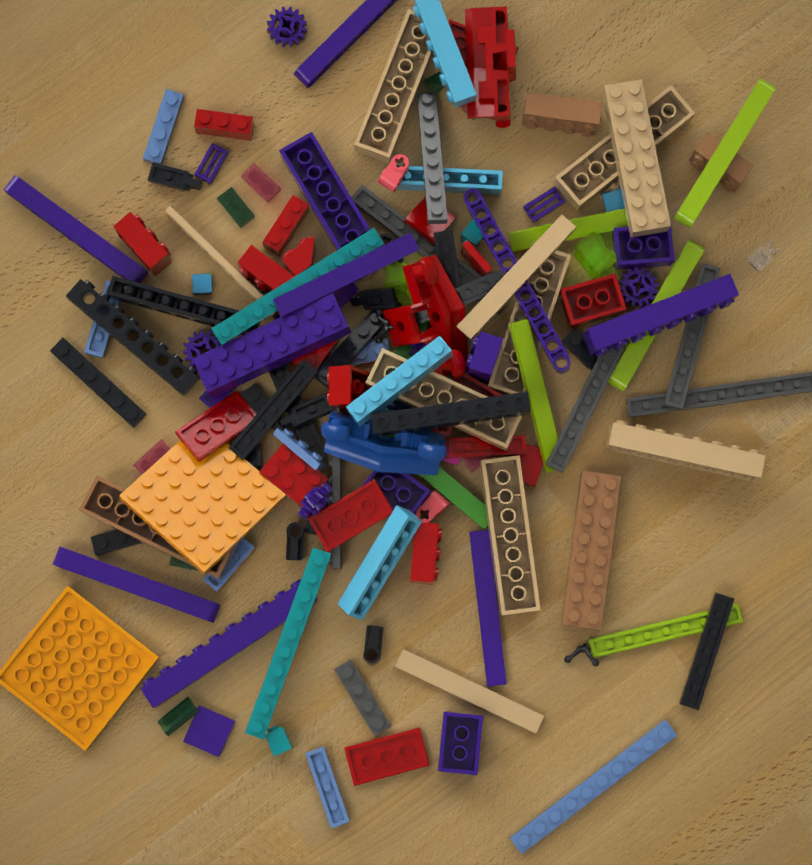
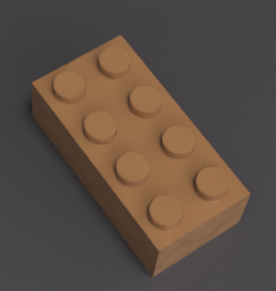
[522,92,602,137]

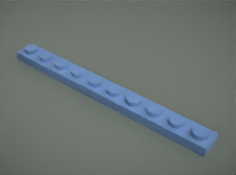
[509,720,678,854]

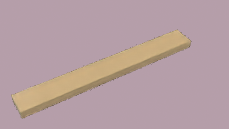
[165,206,279,318]
[457,215,576,340]
[395,649,544,734]

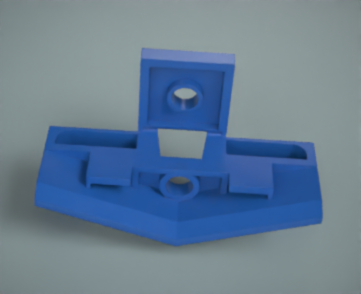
[321,400,446,475]

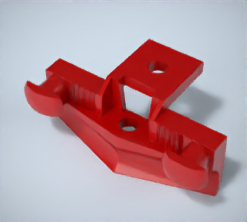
[465,6,516,128]
[382,255,468,378]

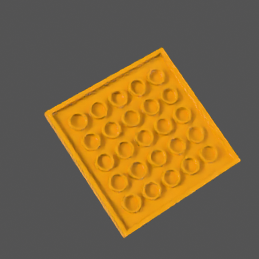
[119,441,286,575]
[0,586,159,751]

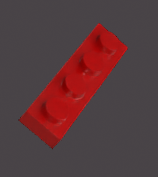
[448,435,526,459]

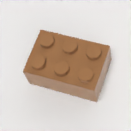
[689,132,754,193]

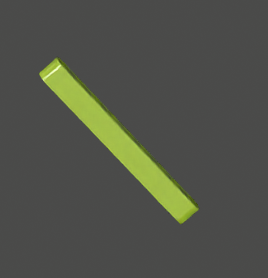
[674,78,777,228]
[607,239,705,392]

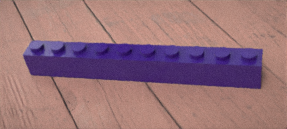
[140,579,318,708]

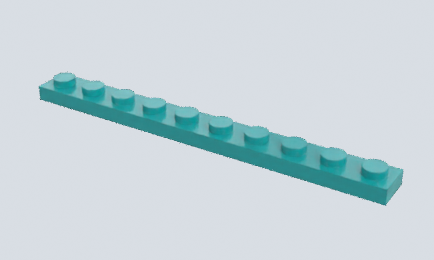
[211,228,384,345]
[245,548,332,740]

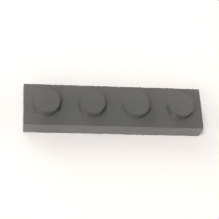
[334,659,391,736]

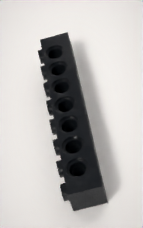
[107,276,261,335]
[66,279,199,396]
[371,391,531,437]

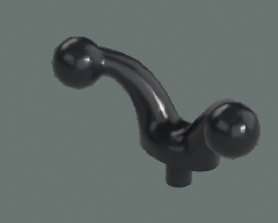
[375,309,393,344]
[564,644,600,667]

